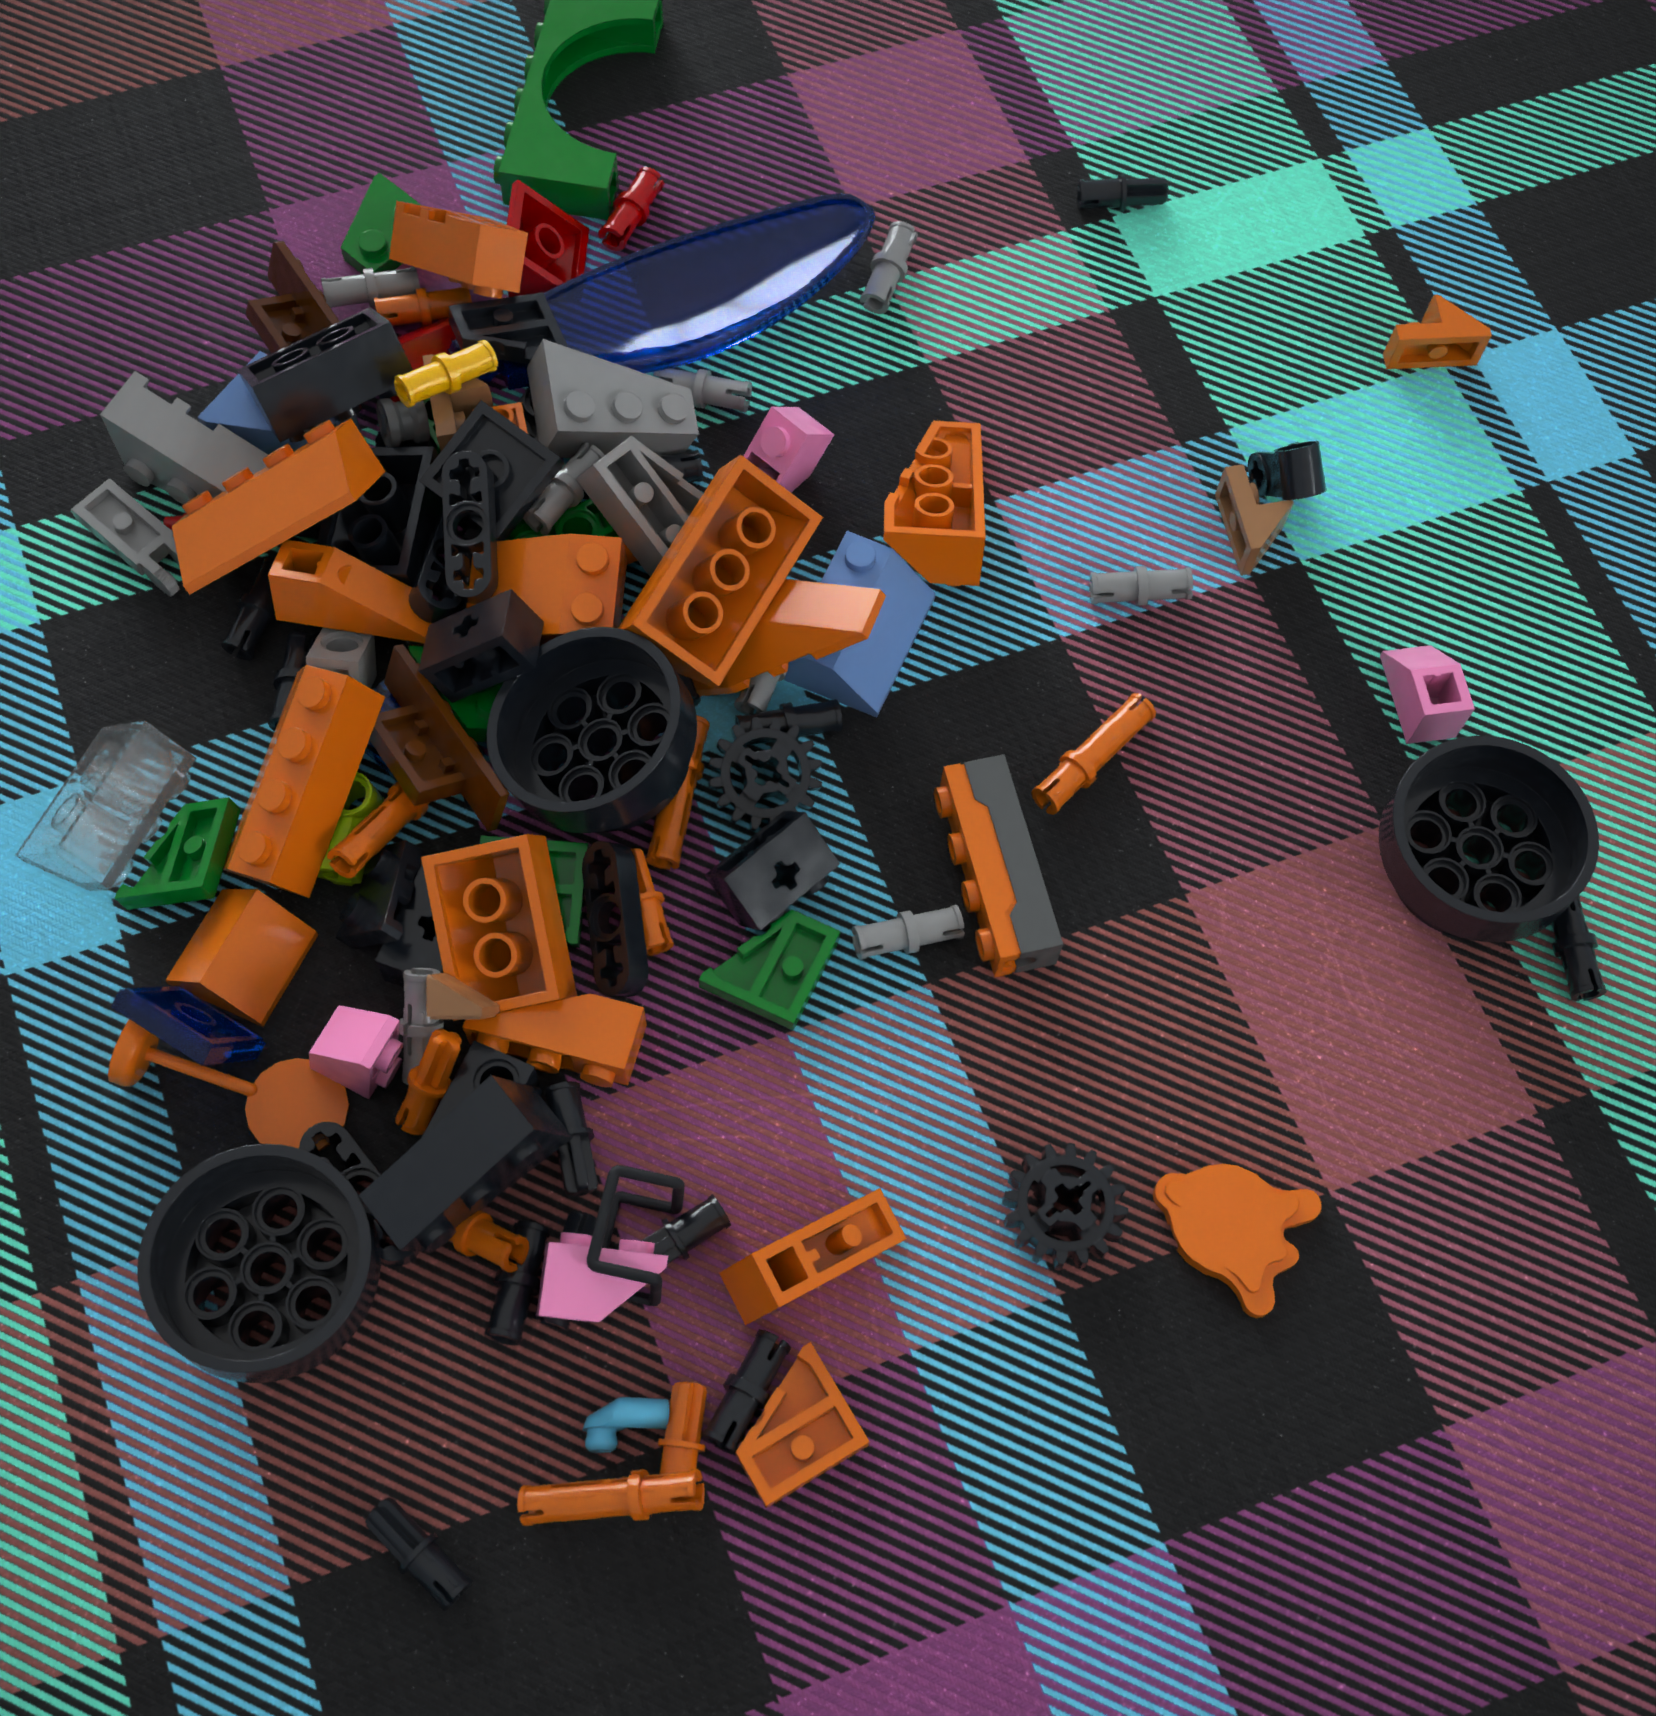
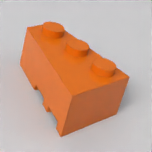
[389,201,528,299]

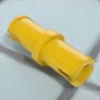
[394,340,498,408]

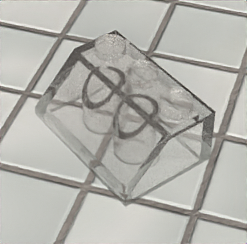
[15,720,197,891]

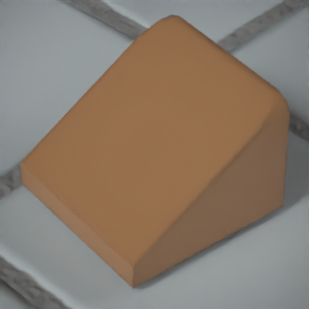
[426,973,500,1019]

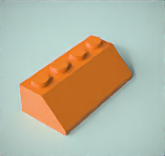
[172,418,386,595]
[618,454,823,688]
[223,665,385,898]

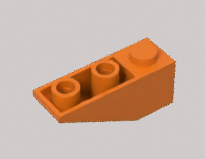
[268,540,432,643]
[463,993,647,1087]

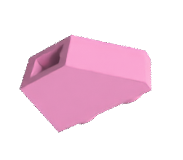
[744,407,835,493]
[1380,645,1475,744]
[309,1005,403,1099]
[536,1232,668,1323]

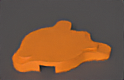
[1153,1164,1321,1318]

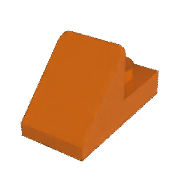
[1383,294,1492,369]

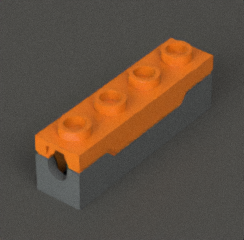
[934,754,1064,978]

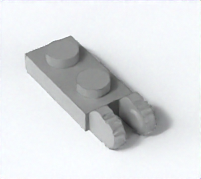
[71,479,180,597]

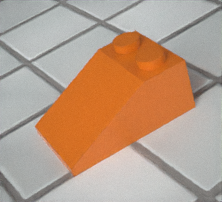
[466,534,627,646]

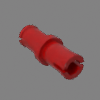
[598,167,664,251]

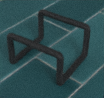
[587,1165,685,1306]

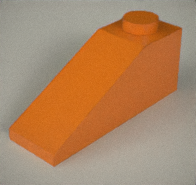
[719,1188,907,1326]

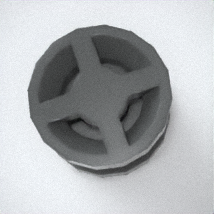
[376,398,430,447]

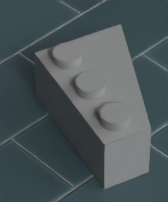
[527,339,699,458]
[100,371,268,504]
[575,436,703,577]

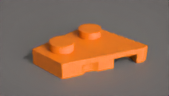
[736,1342,870,1509]

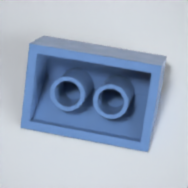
[784,531,936,718]

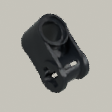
[1248,441,1327,500]

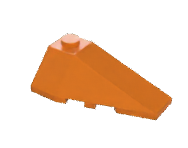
[883,421,986,586]
[692,579,886,696]

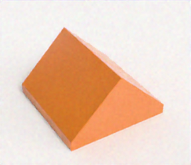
[165,889,318,1027]

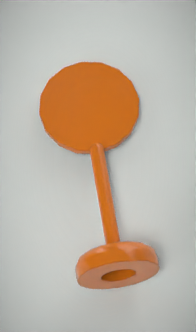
[108,1009,349,1151]

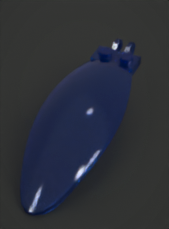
[448,193,875,390]

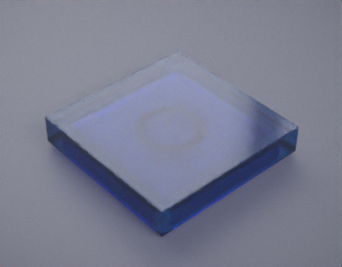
[111,986,266,1066]

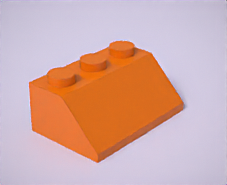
[421,834,577,1021]

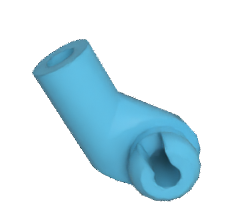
[583,1397,669,1453]

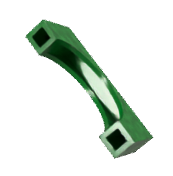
[494,0,663,220]

